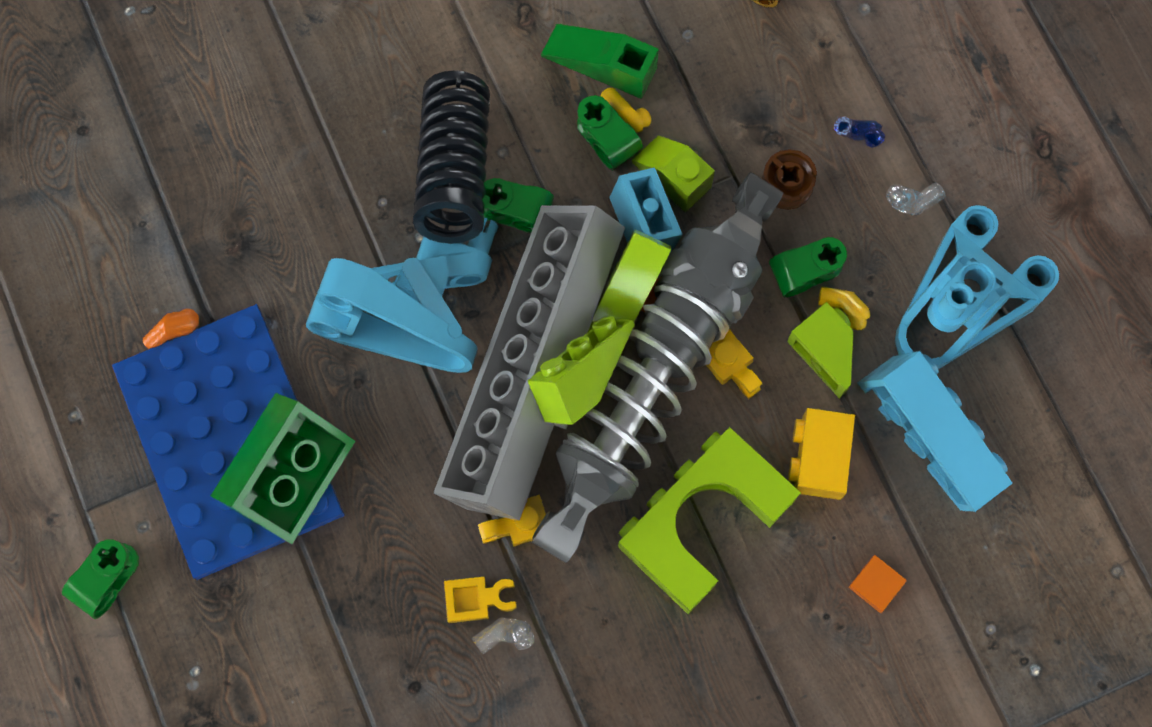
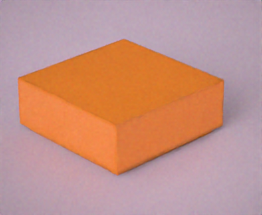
[848,555,907,613]

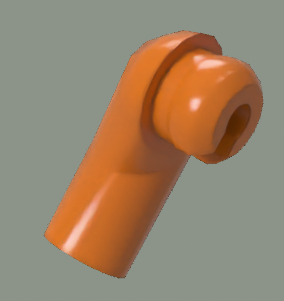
[142,309,199,349]

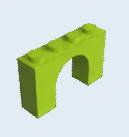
[618,427,801,614]

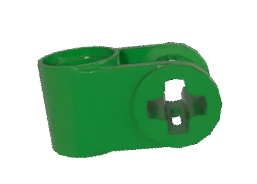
[577,95,643,171]
[483,178,554,233]
[768,237,847,298]
[62,539,139,619]

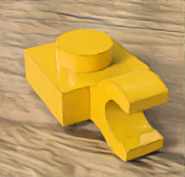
[706,329,762,399]
[478,495,546,547]

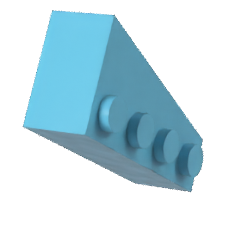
[857,351,1012,512]

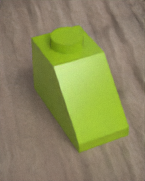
[632,135,715,212]
[787,302,853,399]

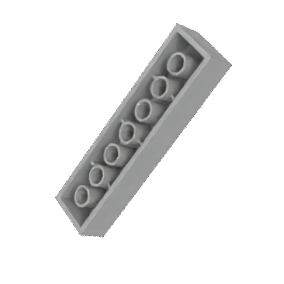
[434,206,625,521]

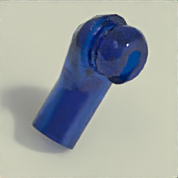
[834,117,885,148]

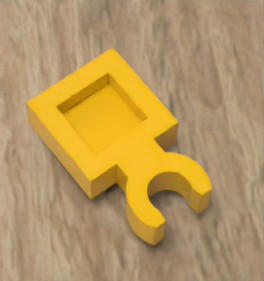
[444,576,517,623]

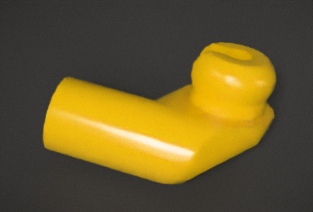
[600,87,652,133]
[818,286,870,330]

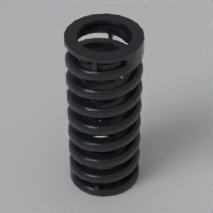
[413,70,490,244]

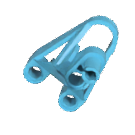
[895,205,1059,369]
[306,218,498,373]

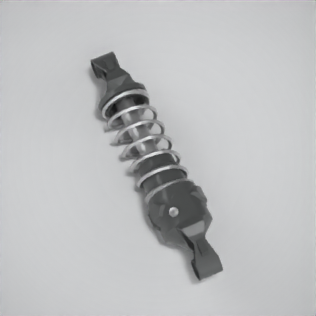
[531,172,783,563]

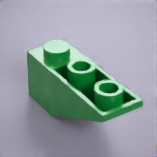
[541,24,659,99]

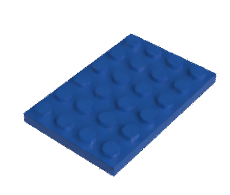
[112,304,345,580]

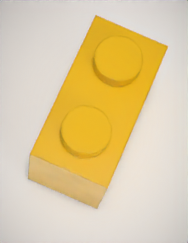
[788,408,855,500]

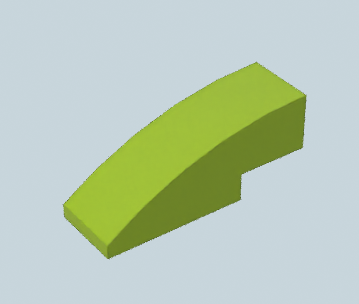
[588,229,671,332]

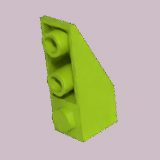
[527,316,635,425]

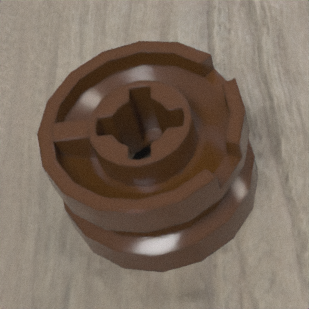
[762,149,817,210]

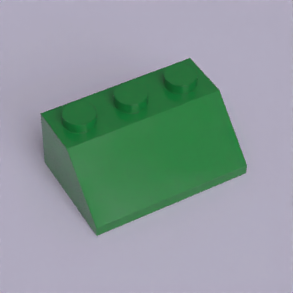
[210,393,356,544]

